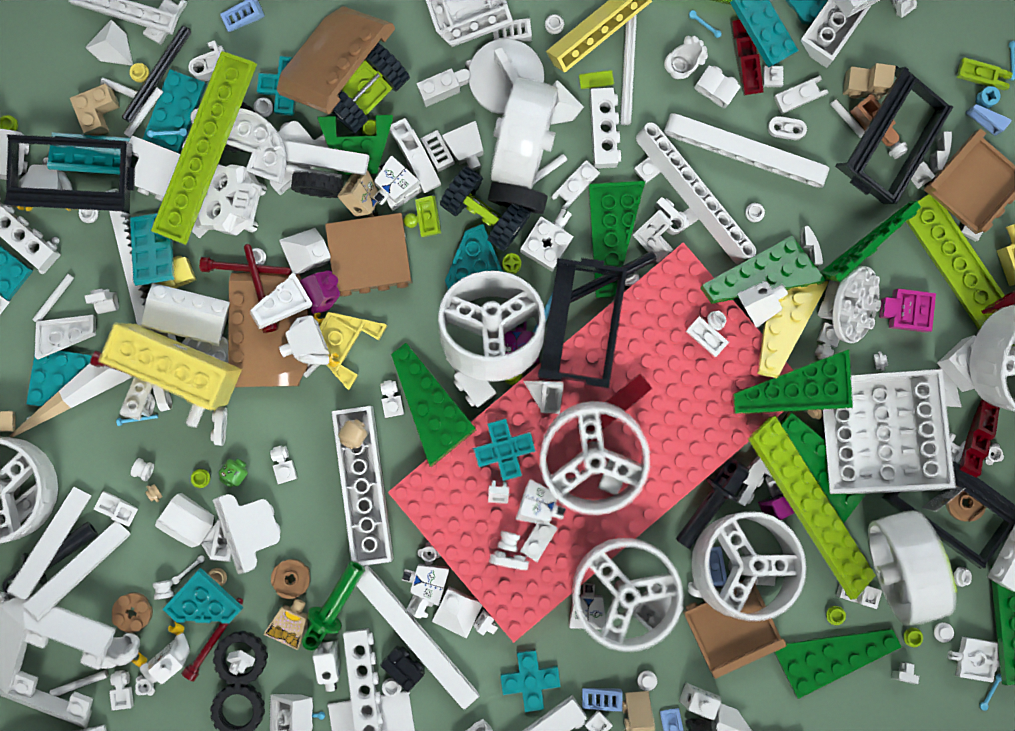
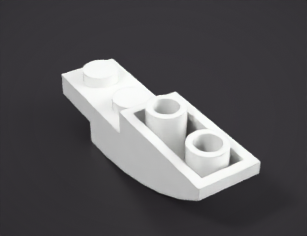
[390,118,441,193]
[737,455,772,506]

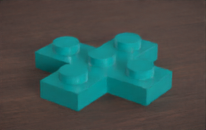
[257,56,295,116]
[473,419,536,481]
[500,649,561,712]

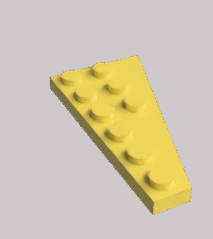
[757,281,829,378]

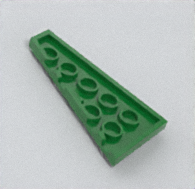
[588,181,646,298]

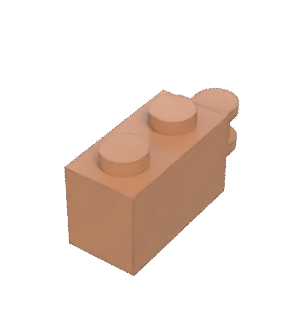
[850,94,899,147]

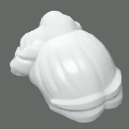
[664,36,708,79]
[101,633,140,669]

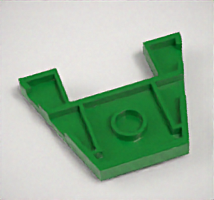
[317,114,393,175]

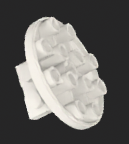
[469,39,544,115]
[818,266,881,343]

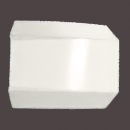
[155,493,214,547]

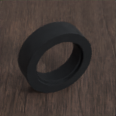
[488,182,548,214]

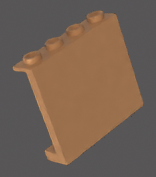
[924,128,1015,234]
[325,213,413,297]
[682,580,787,679]

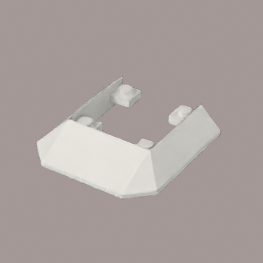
[0,596,115,728]

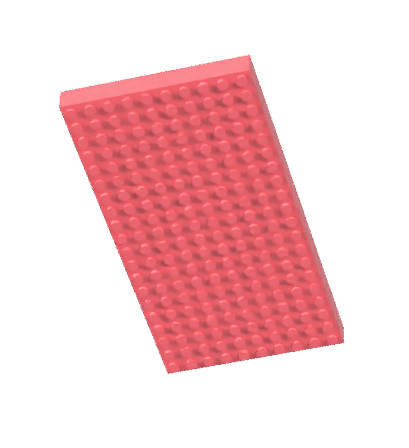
[388,242,793,643]

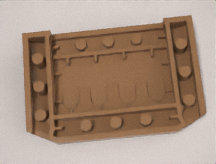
[277,6,395,114]
[228,272,309,388]

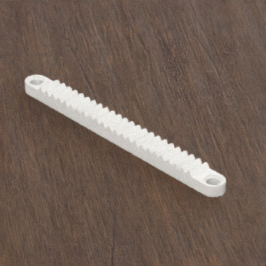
[106,188,172,412]

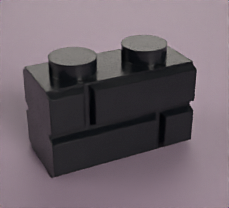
[380,645,425,692]

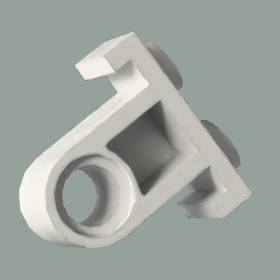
[188,40,225,82]
[120,377,155,420]

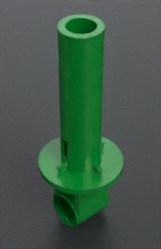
[302,561,365,651]

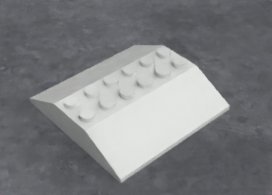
[823,369,955,494]

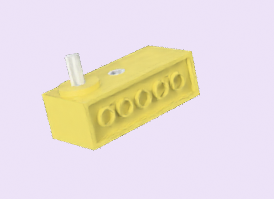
[100,324,242,428]

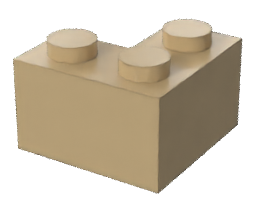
[843,63,896,101]
[70,84,120,136]
[622,691,655,731]

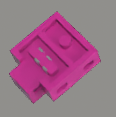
[879,289,936,333]

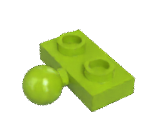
[403,195,441,237]

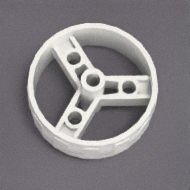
[491,77,558,189]
[438,271,545,381]
[970,305,1015,412]
[540,401,650,514]
[0,437,58,543]
[868,511,955,626]
[691,512,806,621]
[572,538,683,651]

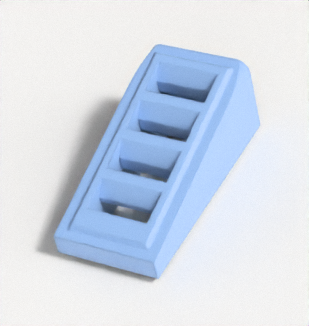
[220,0,265,32]
[966,104,1012,136]
[582,688,622,711]

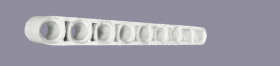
[664,114,830,188]
[636,123,756,265]
[356,565,480,709]

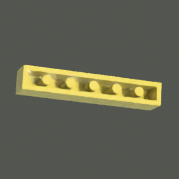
[546,0,652,73]

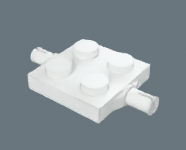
[947,637,1000,682]

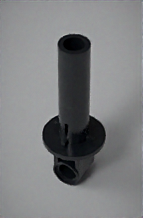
[676,459,749,549]
[2,522,98,594]

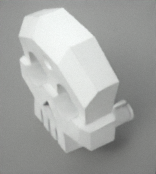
[195,164,267,236]

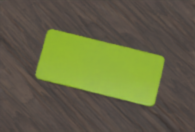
[579,70,614,89]

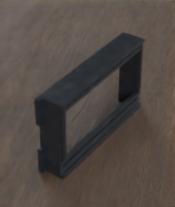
[835,66,953,204]
[4,134,135,214]
[538,258,627,388]
[882,459,1015,569]

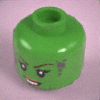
[218,458,248,488]

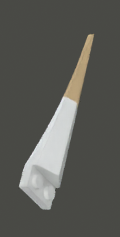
[9,363,134,438]

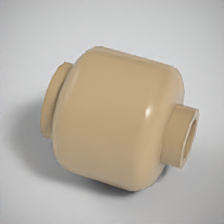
[338,419,367,450]

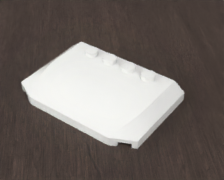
[426,0,514,47]

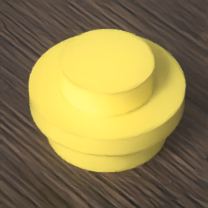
[130,63,149,82]

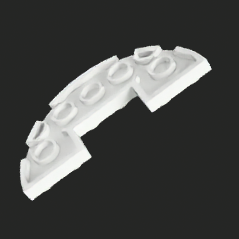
[182,109,286,184]

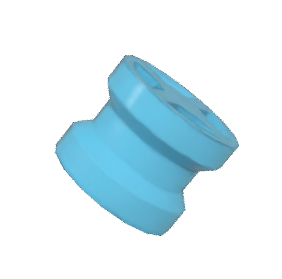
[975,86,1001,109]

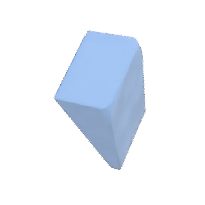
[709,546,727,588]
[660,708,683,731]

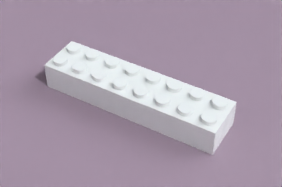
[332,406,394,566]

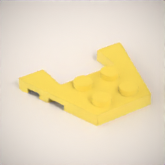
[320,312,387,390]

